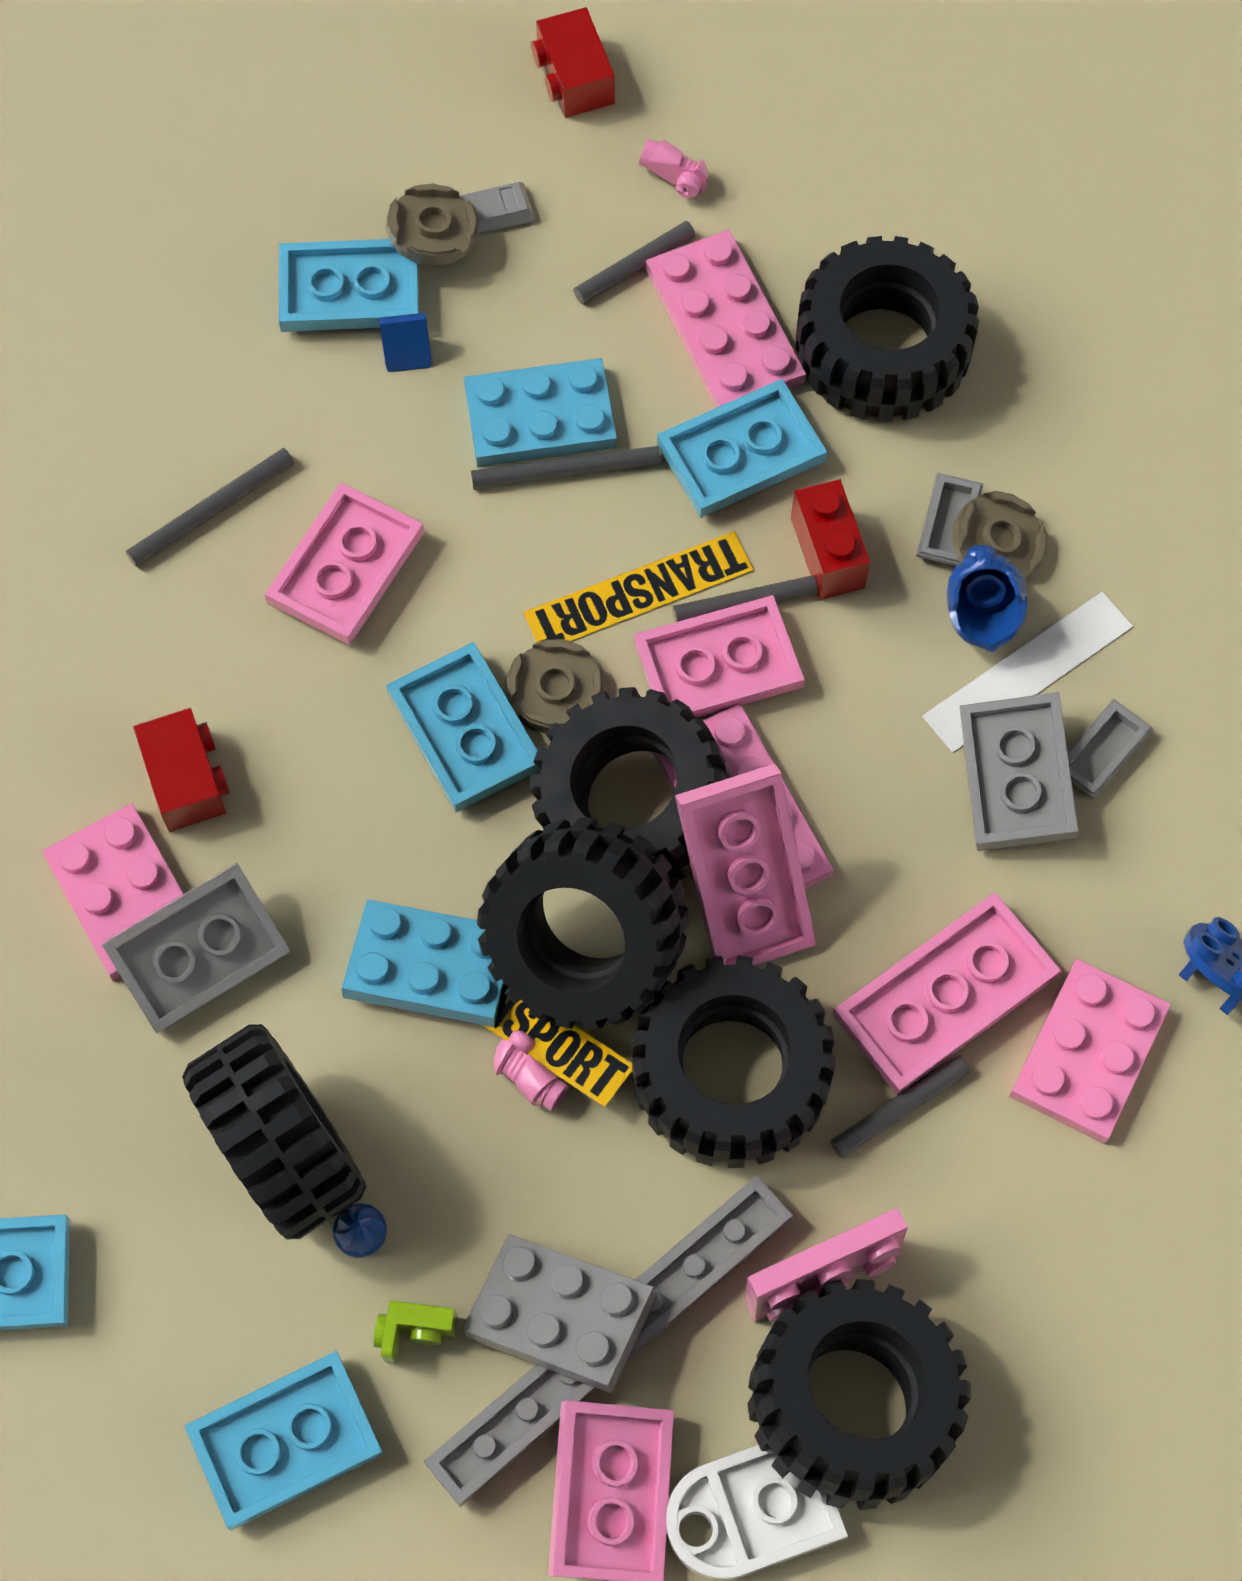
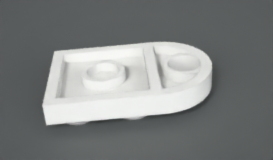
[666,1445,848,1580]

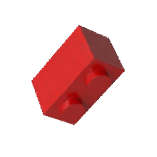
[531,7,615,118]
[791,479,870,600]
[133,708,230,832]

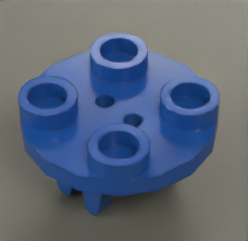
[1179,917,1242,1015]

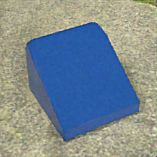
[379,313,432,372]

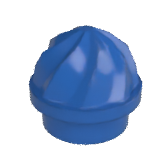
[333,1203,387,1258]

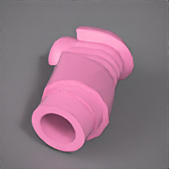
[639,139,708,198]
[493,1030,569,1112]

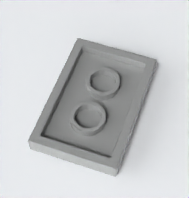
[959,692,1079,851]
[101,863,291,1034]
[461,1234,657,1394]

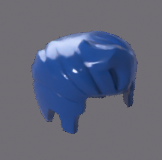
[947,545,1027,652]

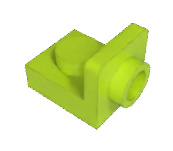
[373,1300,458,1364]

